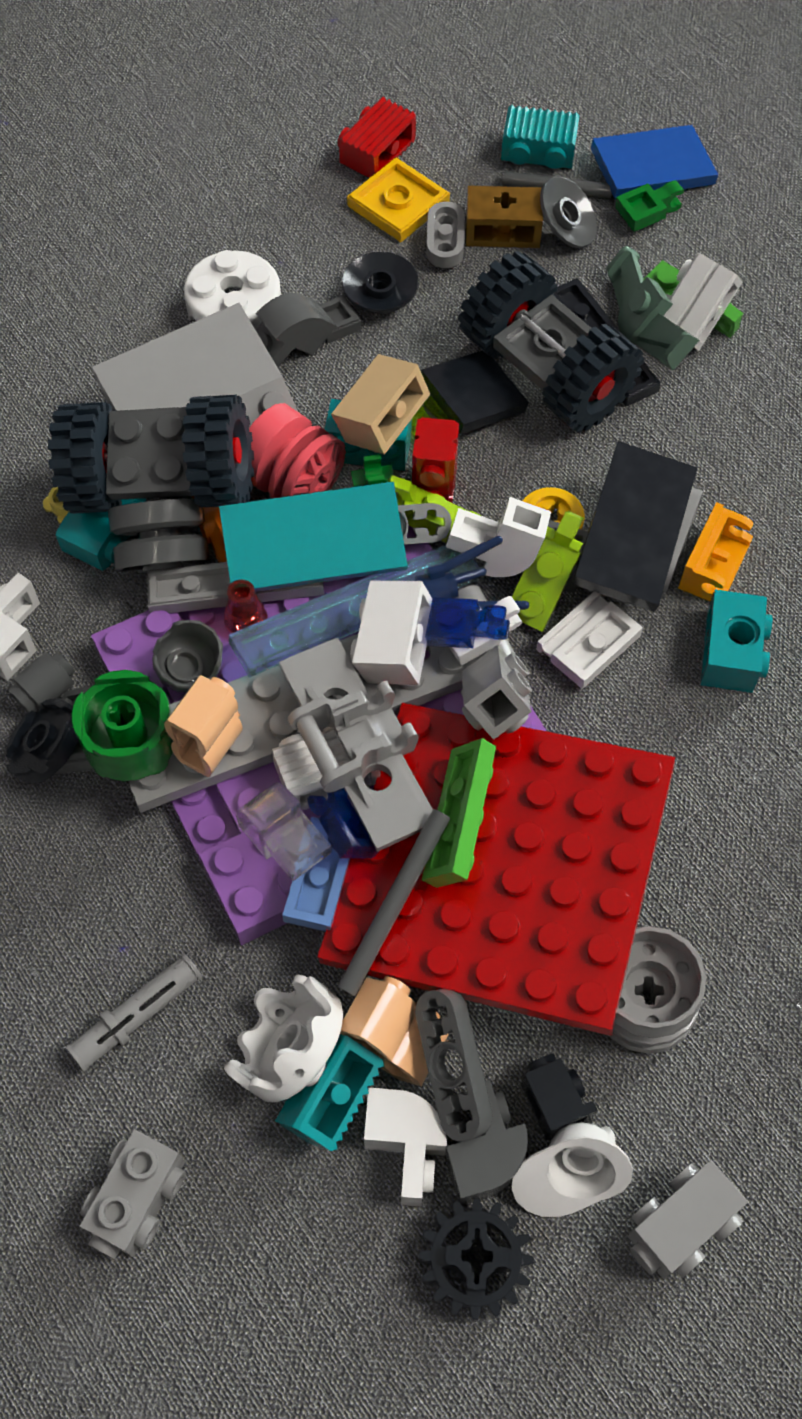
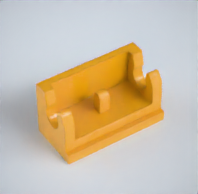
[678,502,753,601]

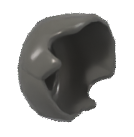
[152,620,223,693]

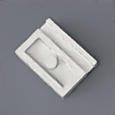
[536,592,643,689]

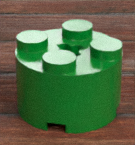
[72,670,173,781]

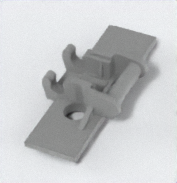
[279,638,433,852]

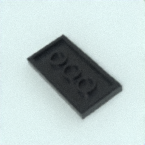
[572,441,698,612]

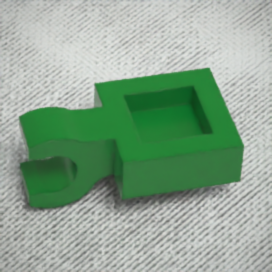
[615,180,684,232]
[350,454,394,488]

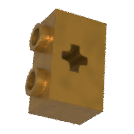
[466,186,543,248]

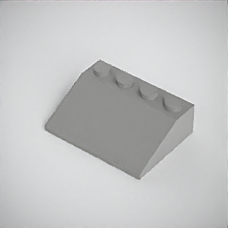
[91,303,298,428]

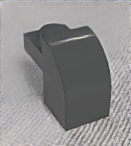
[255,293,337,368]
[445,1079,528,1206]

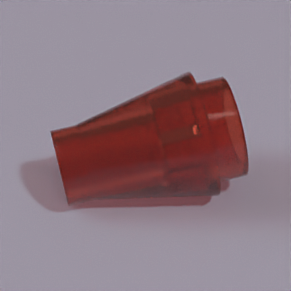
[223,579,268,639]

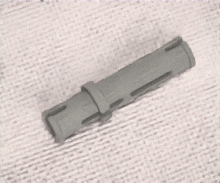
[65,953,203,1072]

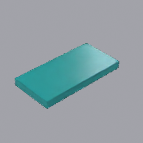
[219,481,408,595]

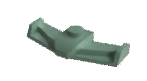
[607,246,700,370]

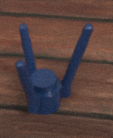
[415,536,529,616]

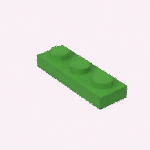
[422,738,496,888]

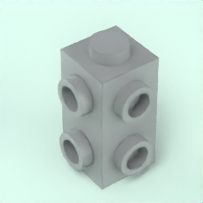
[461,645,532,740]
[79,1129,186,1260]
[627,1160,748,1279]

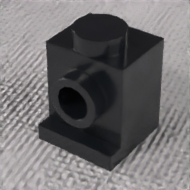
[521,1054,597,1141]

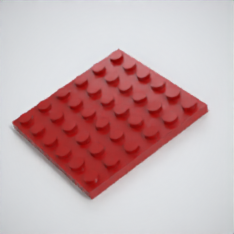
[317,703,675,1036]

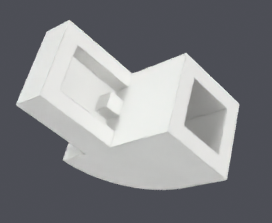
[446,497,551,577]
[0,573,40,681]
[364,1087,447,1206]

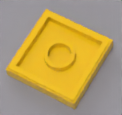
[347,157,450,243]

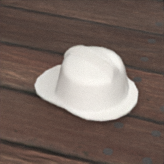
[511,1122,633,1217]

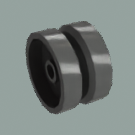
[108,499,210,572]

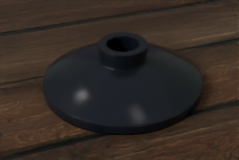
[342,252,418,313]

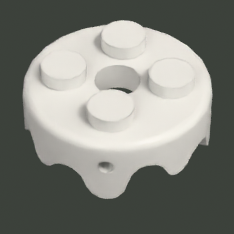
[184,250,281,329]
[224,975,343,1103]

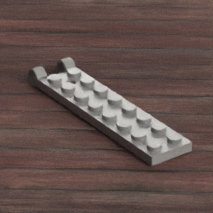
[128,585,515,813]

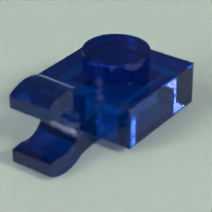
[425,597,510,648]
[307,788,381,858]

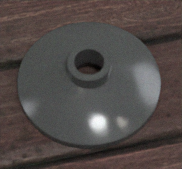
[540,176,597,248]

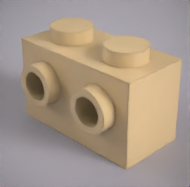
[331,354,430,455]

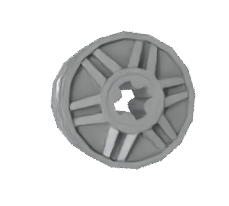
[610,926,707,1054]

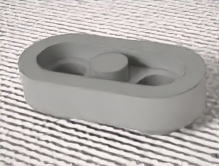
[426,202,465,268]

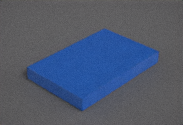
[590,125,718,199]

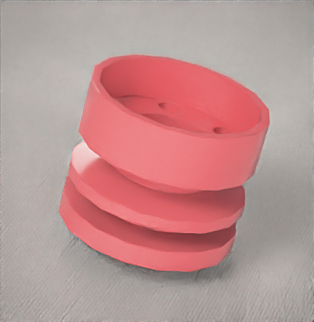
[249,403,346,499]

